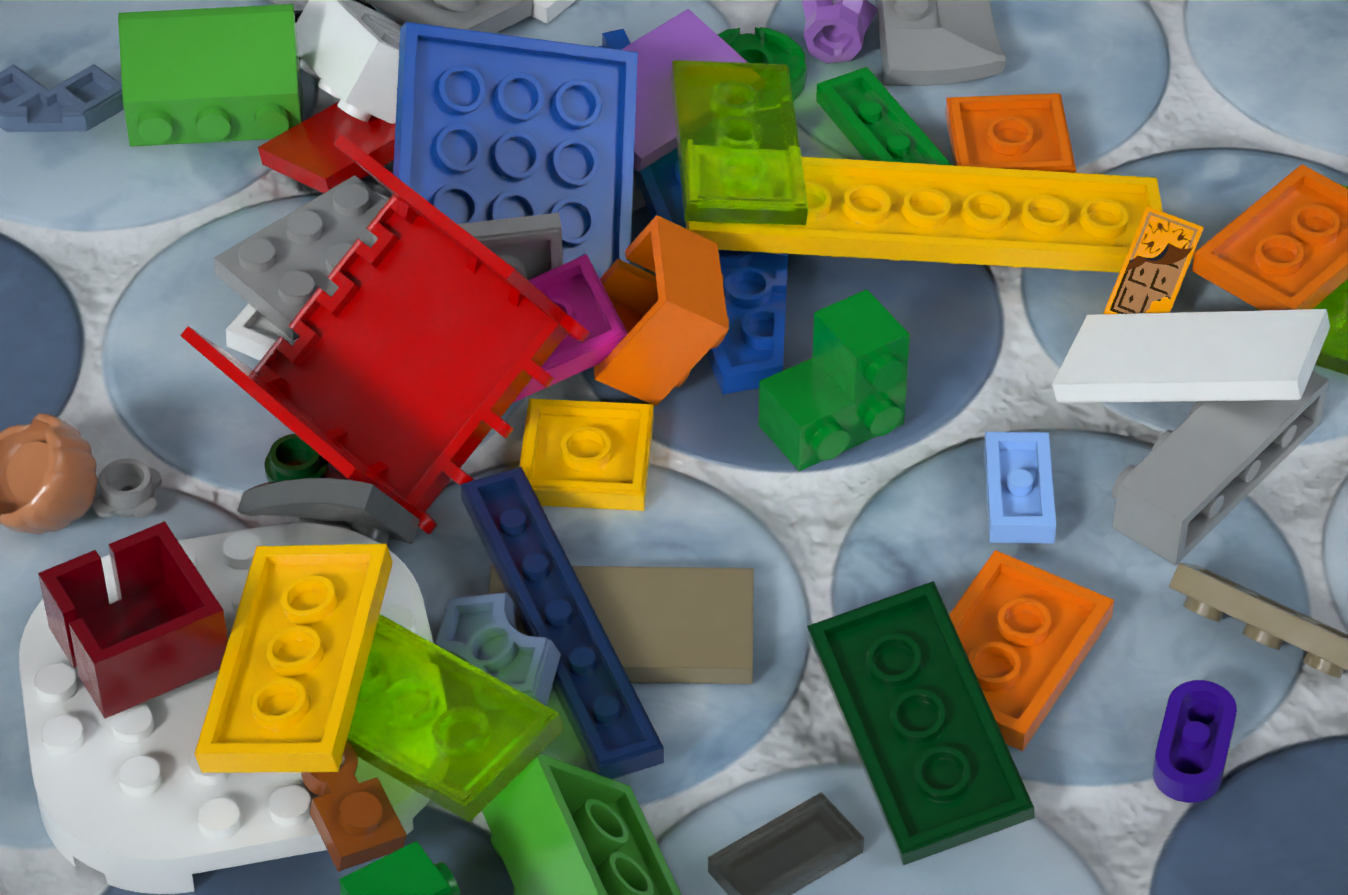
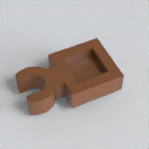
[301,741,407,872]

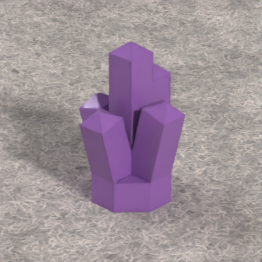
[802,0,877,64]

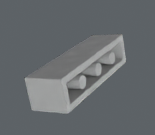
[1112,371,1329,565]

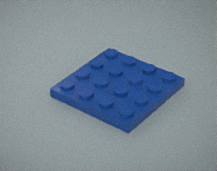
[392,22,638,279]

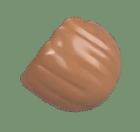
[0,413,98,535]

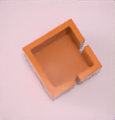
[594,215,729,406]

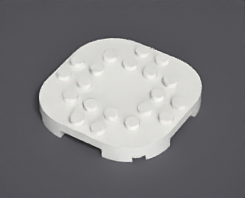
[19,523,451,894]

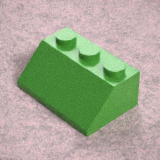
[118,4,303,147]
[480,751,681,895]

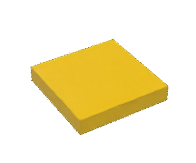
[519,398,654,511]

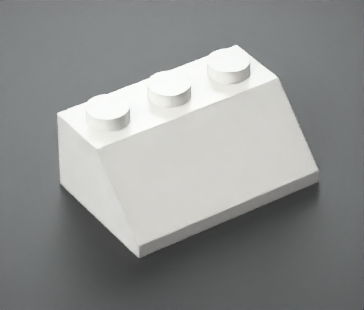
[296,0,404,124]

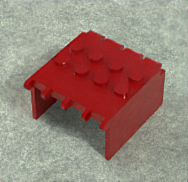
[180,134,590,535]

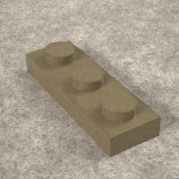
[1169,563,1348,678]

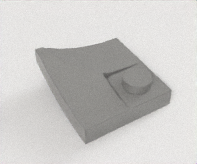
[876,0,1006,86]

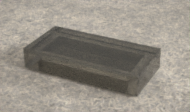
[708,792,864,895]

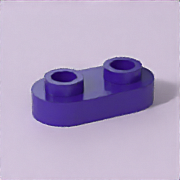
[1152,680,1237,803]

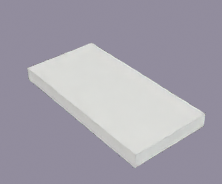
[1052,309,1330,403]

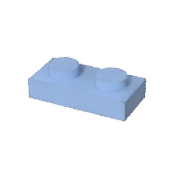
[984,432,1056,544]

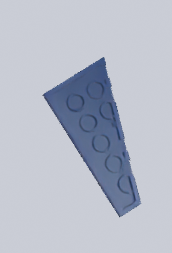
[634,110,795,395]

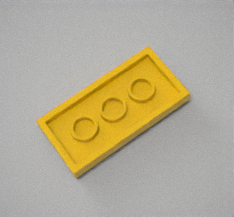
[194,544,393,773]

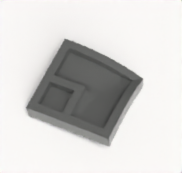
[237,478,420,544]

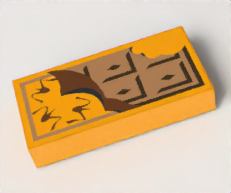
[1103,206,1204,314]

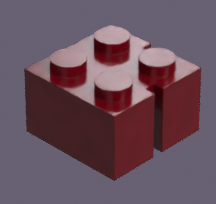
[38,521,228,719]

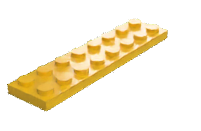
[684,150,1163,273]

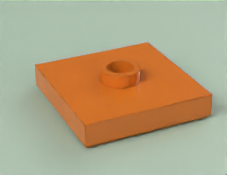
[945,93,1076,173]

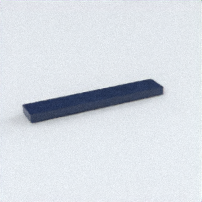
[461,467,664,779]

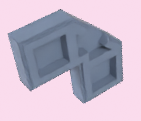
[0,64,124,132]

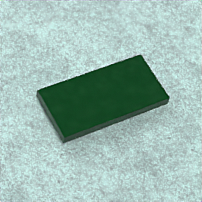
[807,581,1035,865]

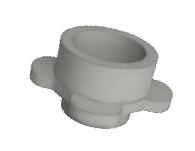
[93,458,162,518]

